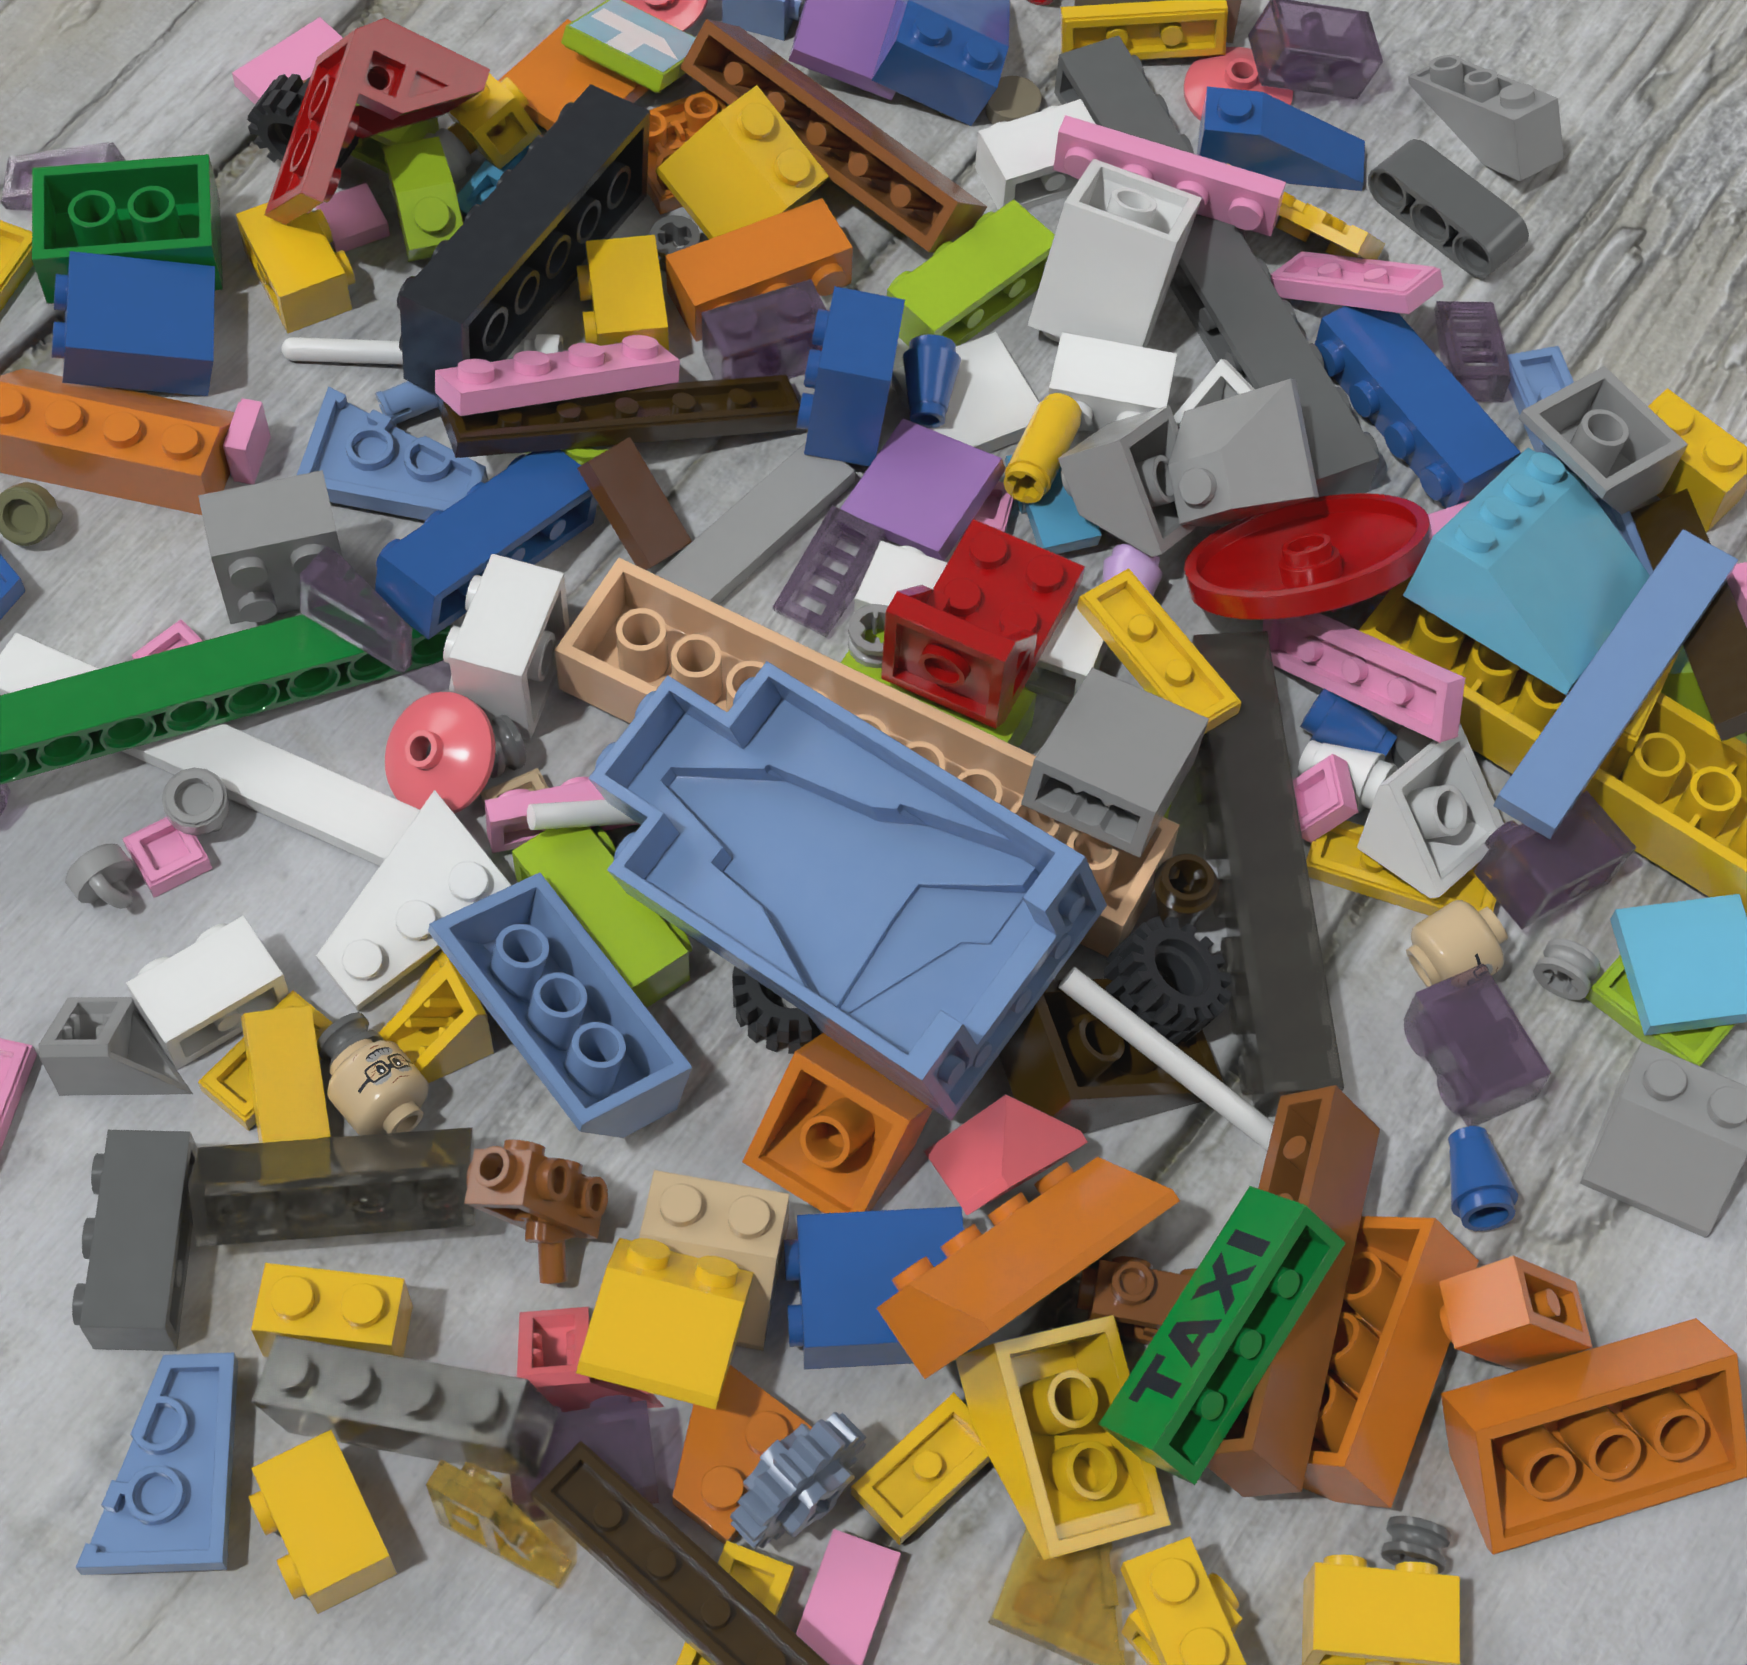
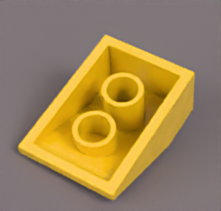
[955,1315,1171,1560]

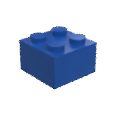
[796,286,905,466]

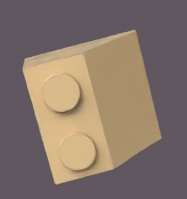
[639,1170,789,1351]

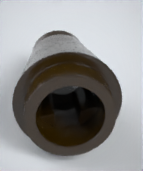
[1154,854,1219,929]

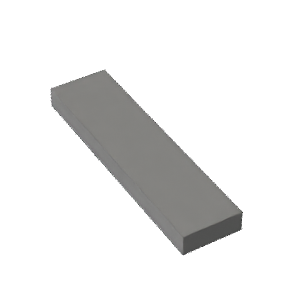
[655,442,855,604]

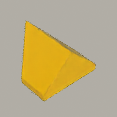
[378,949,494,1084]

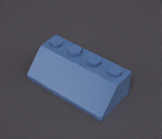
[428,872,692,1138]

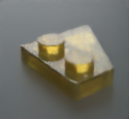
[426,1459,572,1589]
[988,1526,1125,1665]

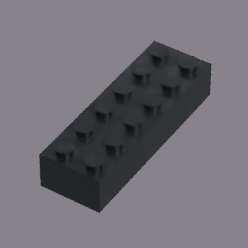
[397,84,650,395]

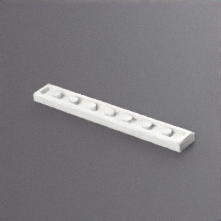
[0,633,420,866]

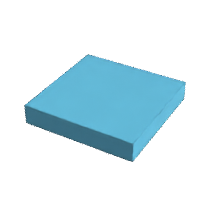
[1610,894,1747,1036]

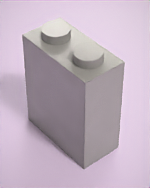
[1021,668,1209,858]

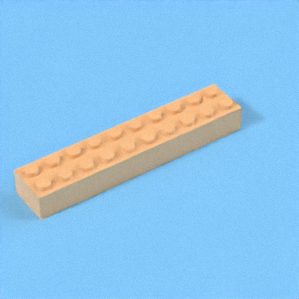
[554,557,1180,957]

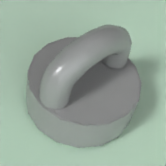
[162,767,230,835]
[65,844,134,909]

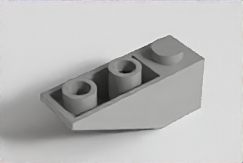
[1408,55,1564,181]

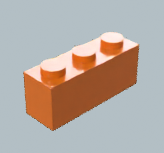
[665,198,853,342]

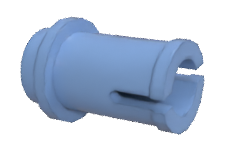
[375,381,443,426]

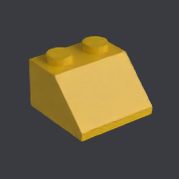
[655,85,829,239]
[576,1238,754,1410]

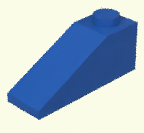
[1197,86,1365,191]

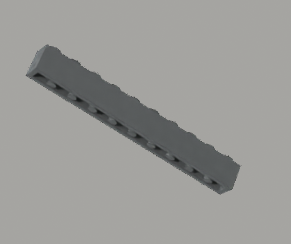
[1054,36,1379,497]

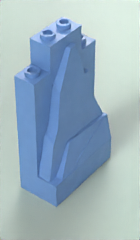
[588,661,1107,1121]

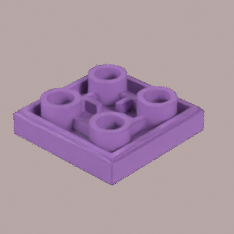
[788,0,896,100]
[839,419,1005,561]

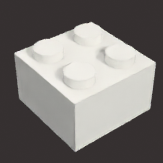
[443,554,570,741]

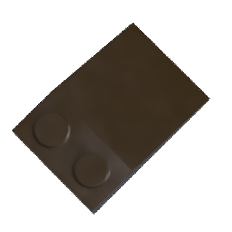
[999,977,1223,1134]

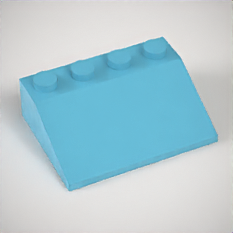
[1403,447,1650,695]

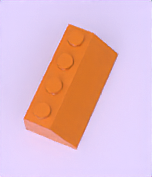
[0,368,235,515]
[877,1157,1180,1379]
[1303,1216,1479,1508]
[1441,1318,1747,1554]

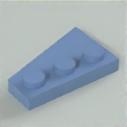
[297,386,488,520]
[76,1352,238,1575]

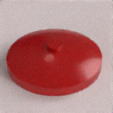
[1184,493,1433,620]

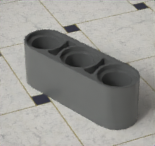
[1368,139,1529,278]

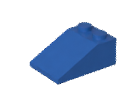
[872,0,1010,126]

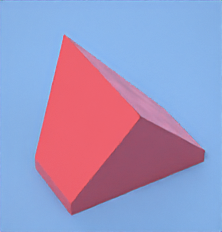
[924,1095,1088,1215]
[517,1306,664,1419]

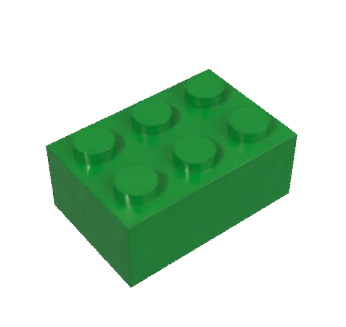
[32,154,223,304]

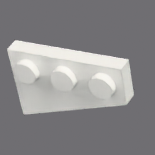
[316,790,511,1012]

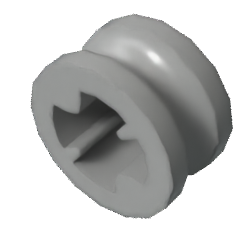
[848,604,888,668]
[1533,938,1601,1000]

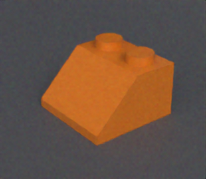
[742,1033,933,1213]

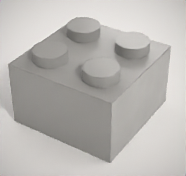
[198,470,352,624]

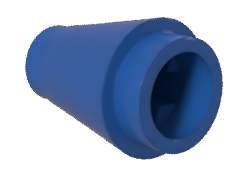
[902,334,961,428]
[1300,688,1397,757]
[1448,1126,1518,1231]

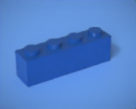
[1315,306,1521,509]
[374,450,598,640]

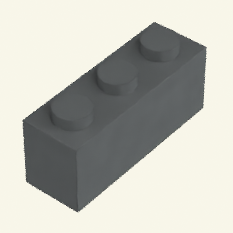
[72,1129,202,1351]

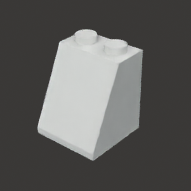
[1027,158,1202,348]

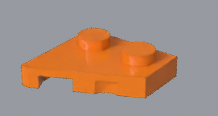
[672,1365,812,1545]

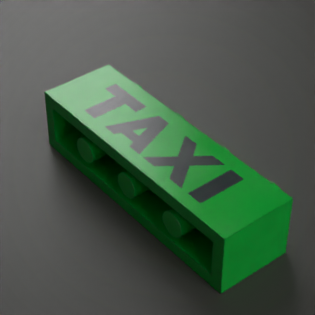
[1099,1186,1346,1485]

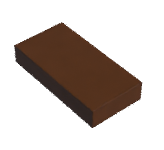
[577,437,692,570]

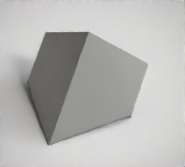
[38,997,193,1096]

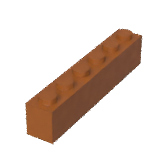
[680,19,987,253]
[1207,1085,1380,1497]

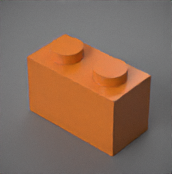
[1439,1255,1593,1371]

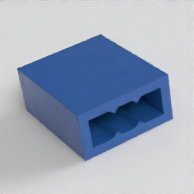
[52,251,215,396]
[784,1206,971,1370]

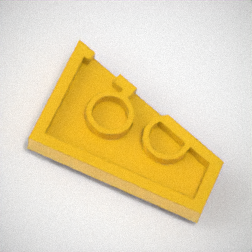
[1227,163,1385,260]

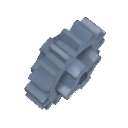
[730,1412,867,1549]

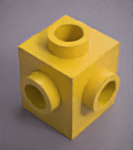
[447,73,541,169]

